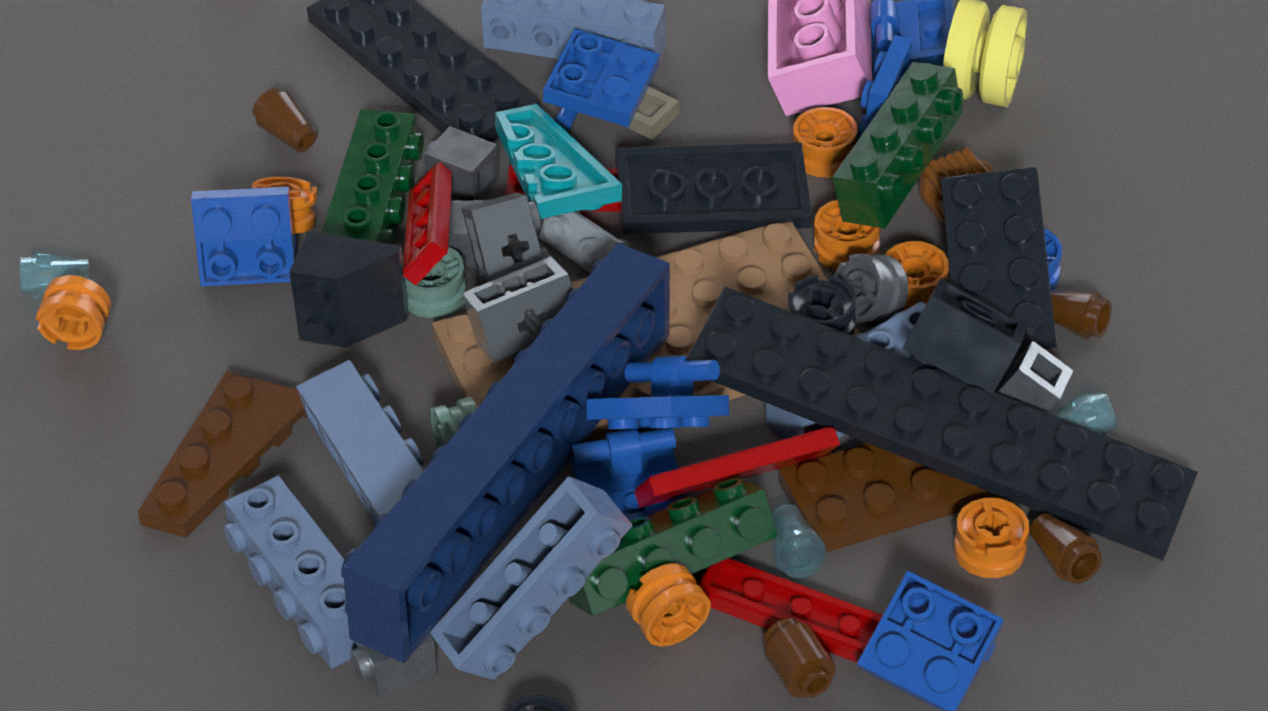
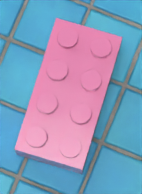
[768,0,872,116]

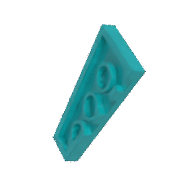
[495,104,622,219]

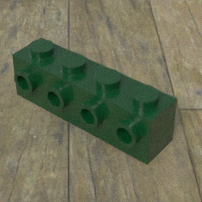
[833,62,963,229]
[321,109,424,245]
[568,478,778,616]

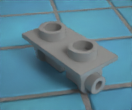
[539,210,631,273]

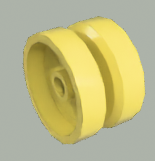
[943,0,1027,108]

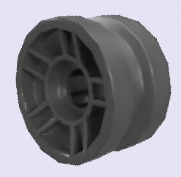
[834,254,908,323]

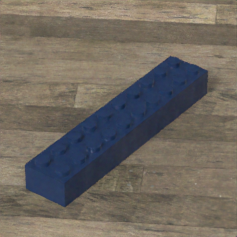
[341,243,670,664]

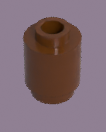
[763,618,836,698]

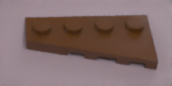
[138,371,307,538]

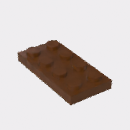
[779,443,1005,555]

